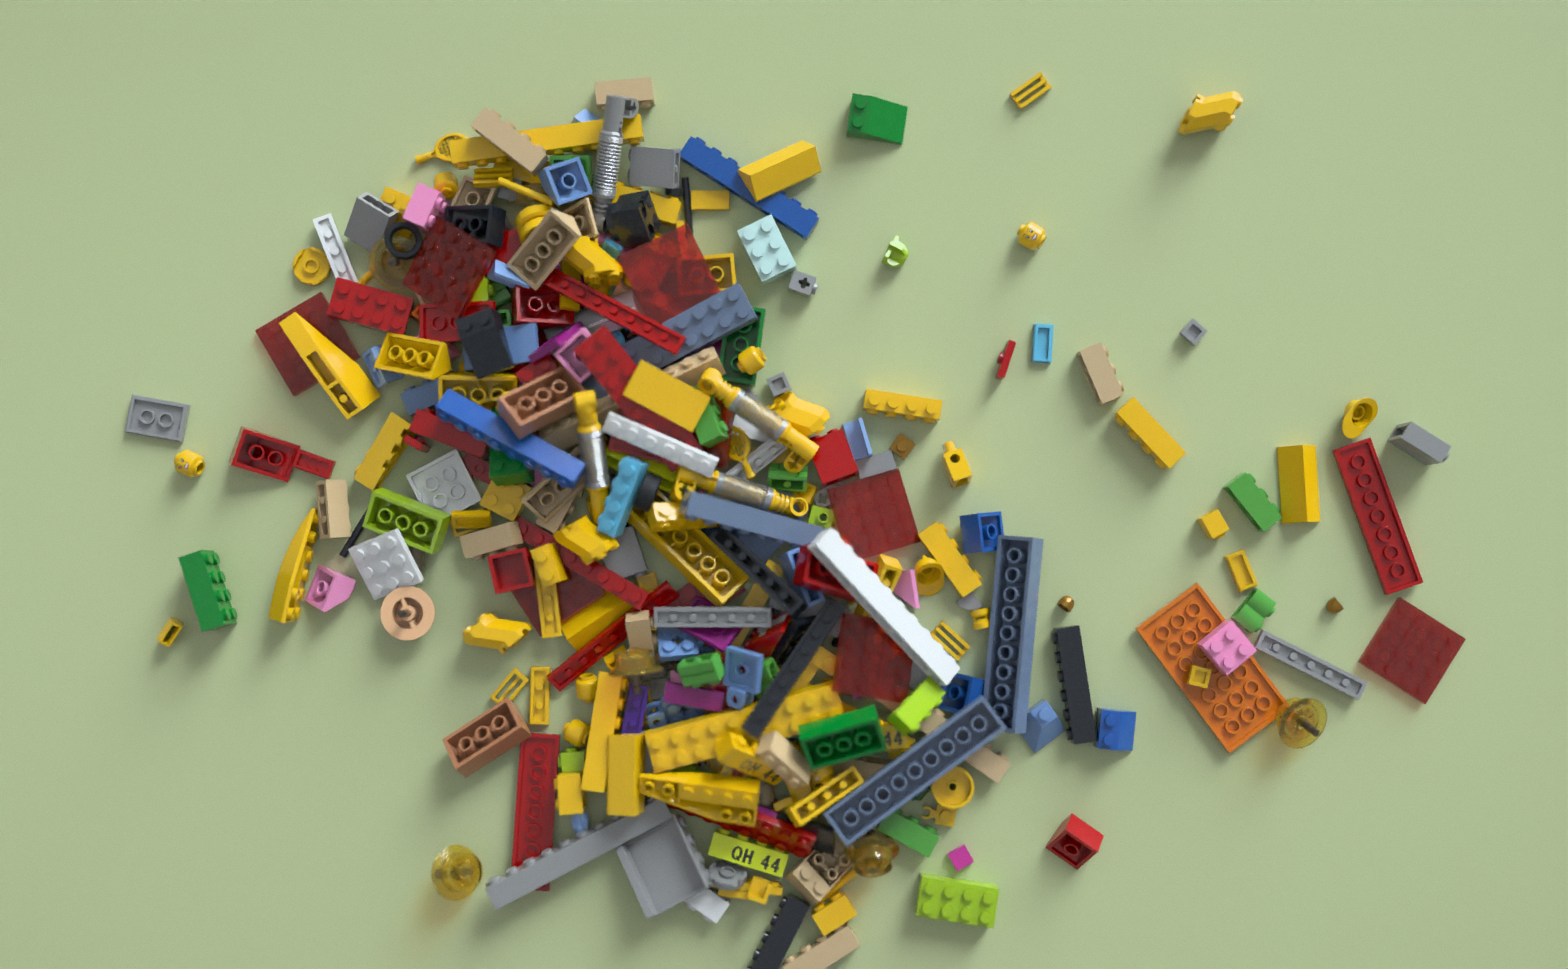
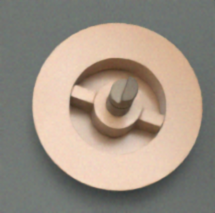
[380,586,435,640]

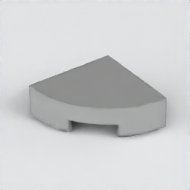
[956,592,983,610]

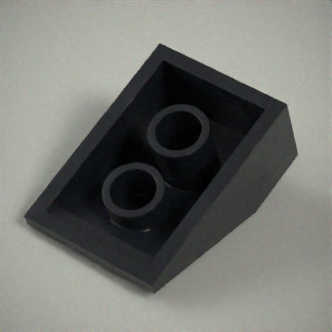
[441,204,506,249]
[455,307,514,379]

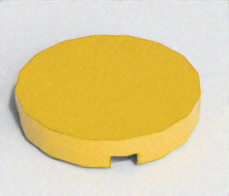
[292,247,332,286]

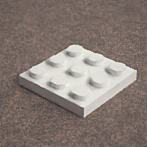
[406,449,482,514]
[348,528,424,600]

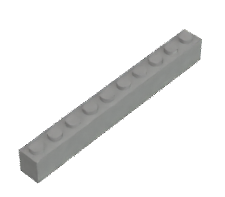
[485,796,673,910]

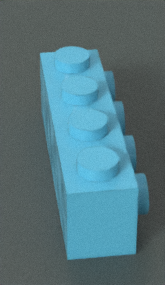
[597,456,649,538]

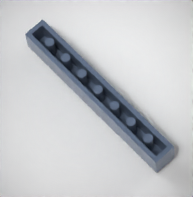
[679,490,827,548]

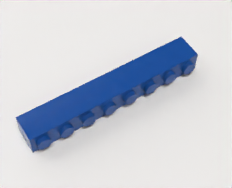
[680,136,819,241]
[436,388,586,490]

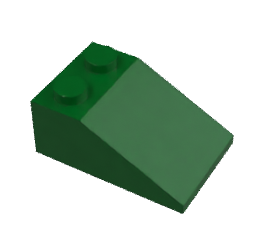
[846,93,908,145]

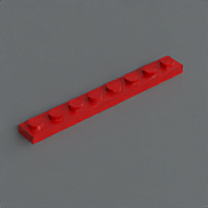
[543,268,686,356]
[516,516,650,611]
[547,580,679,692]

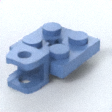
[657,627,715,661]
[723,645,764,709]
[645,696,705,729]

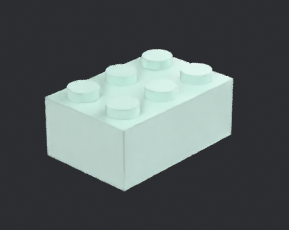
[737,214,797,286]

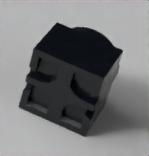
[606,190,661,247]

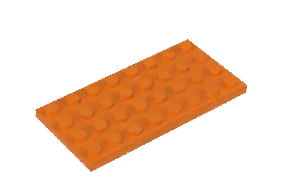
[1135,583,1291,753]

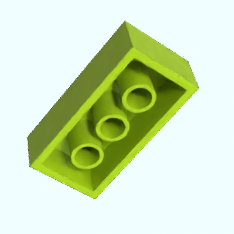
[362,487,451,554]
[914,873,999,928]

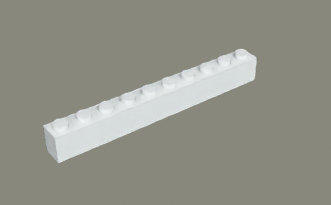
[808,528,960,686]

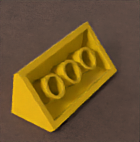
[737,140,821,202]
[374,332,452,380]
[1277,445,1320,523]
[561,591,633,651]
[606,733,646,817]

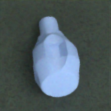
[571,810,589,834]

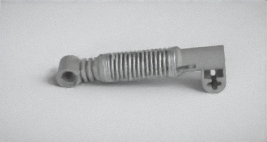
[592,95,639,234]

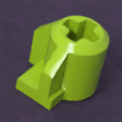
[882,235,909,268]

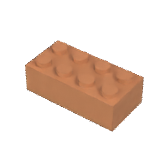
[497,366,586,439]
[442,697,532,778]

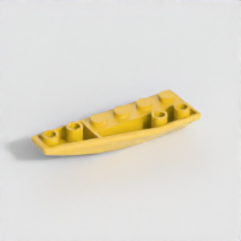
[279,312,382,420]
[268,508,319,623]
[639,772,761,827]

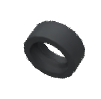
[385,221,423,260]
[634,473,662,512]

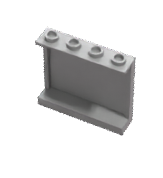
[615,814,713,919]

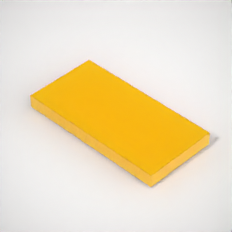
[622,360,711,432]

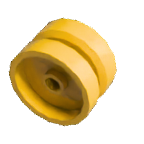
[515,204,553,244]
[930,764,975,809]

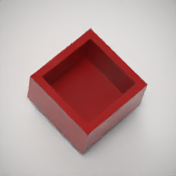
[487,547,536,594]

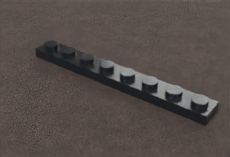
[741,597,846,739]

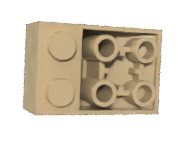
[784,839,856,905]

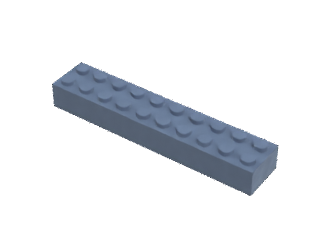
[580,282,759,400]
[983,535,1043,734]
[823,694,1007,846]

